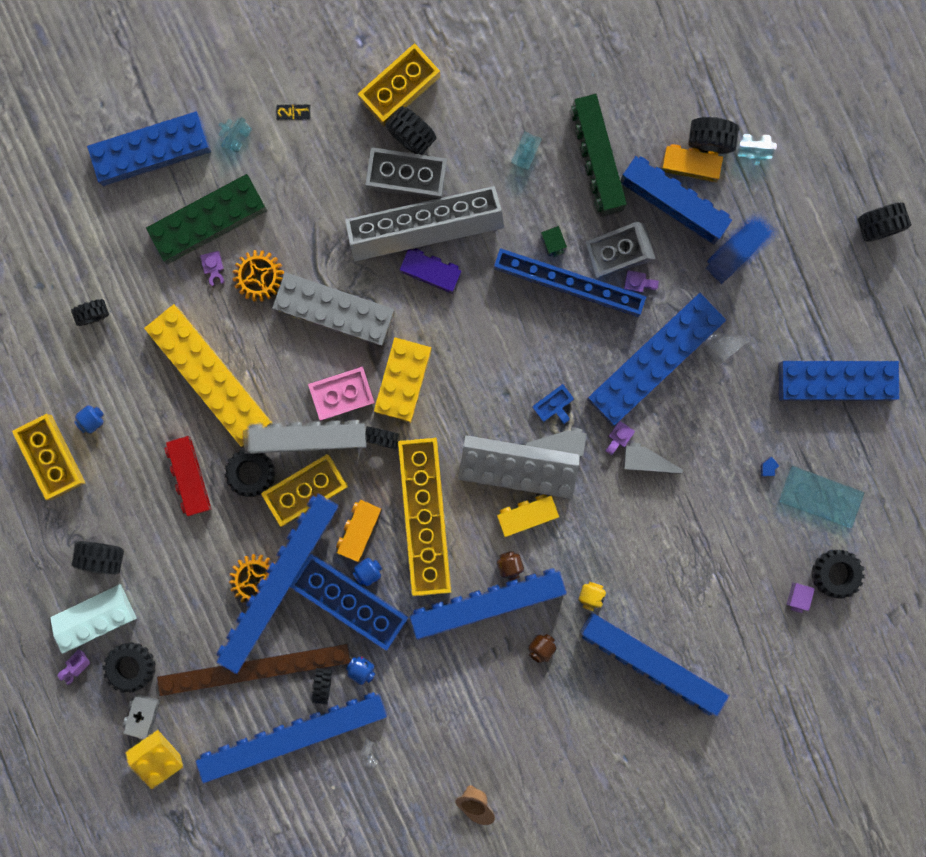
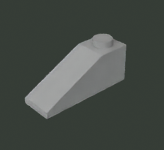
[526,428,587,457]
[623,443,683,474]

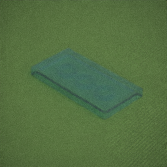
[778,466,865,528]

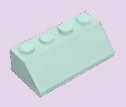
[50,584,137,654]

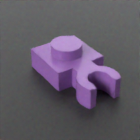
[200,251,225,287]

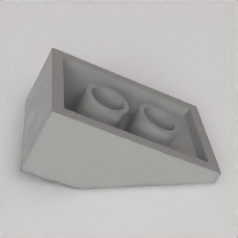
[586,222,656,278]

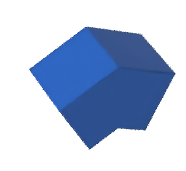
[761,457,779,476]

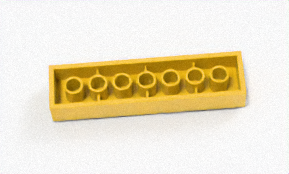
[144,304,274,448]
[398,438,451,596]

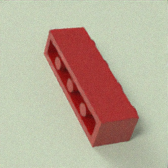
[164,436,212,516]

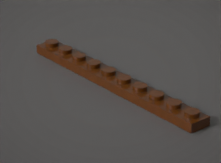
[157,643,351,696]

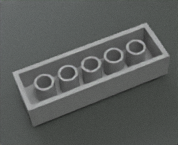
[272,272,395,348]
[243,420,366,454]
[458,435,580,499]

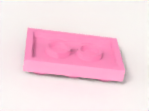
[308,367,375,421]

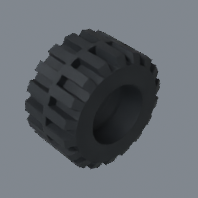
[385,106,437,155]
[688,117,739,154]
[857,202,911,242]
[224,449,275,497]
[71,541,124,574]
[812,550,865,599]
[103,642,156,693]

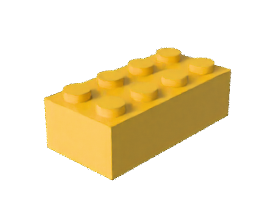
[358,43,441,127]
[374,337,432,423]
[12,414,86,500]
[261,454,349,527]

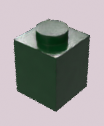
[540,226,567,257]

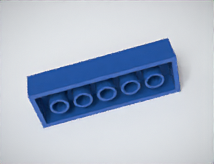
[87,111,211,186]
[620,156,732,245]
[779,361,899,401]
[290,553,409,651]

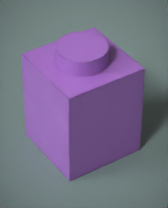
[786,582,815,613]

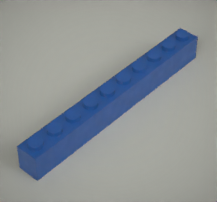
[216,493,338,674]
[196,692,387,783]

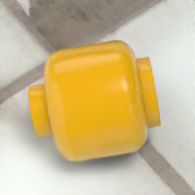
[578,581,606,611]

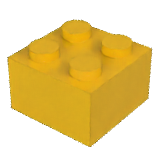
[126,730,183,790]

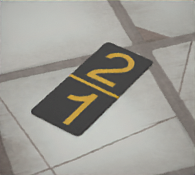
[276,104,310,120]

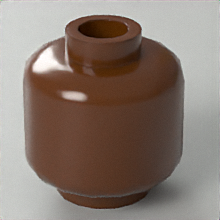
[496,551,524,581]
[528,634,557,664]

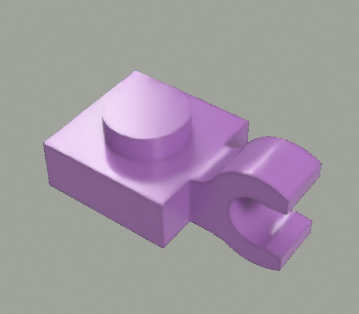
[624,270,659,293]
[605,421,635,455]
[57,649,90,685]

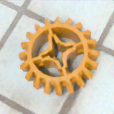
[232,250,284,302]
[229,554,275,603]

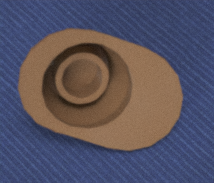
[455,785,495,825]

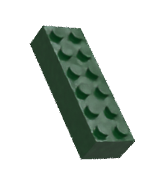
[570,93,627,217]
[146,174,268,265]

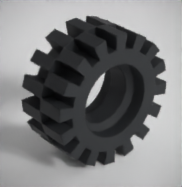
[71,299,109,326]
[365,426,400,449]
[312,668,332,705]

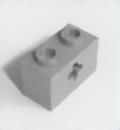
[122,694,160,739]

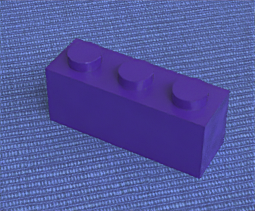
[400,248,461,294]

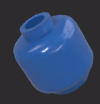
[74,405,104,434]
[353,558,382,586]
[346,656,376,685]

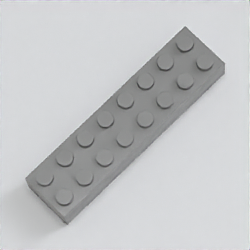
[345,186,505,262]

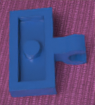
[532,384,574,424]

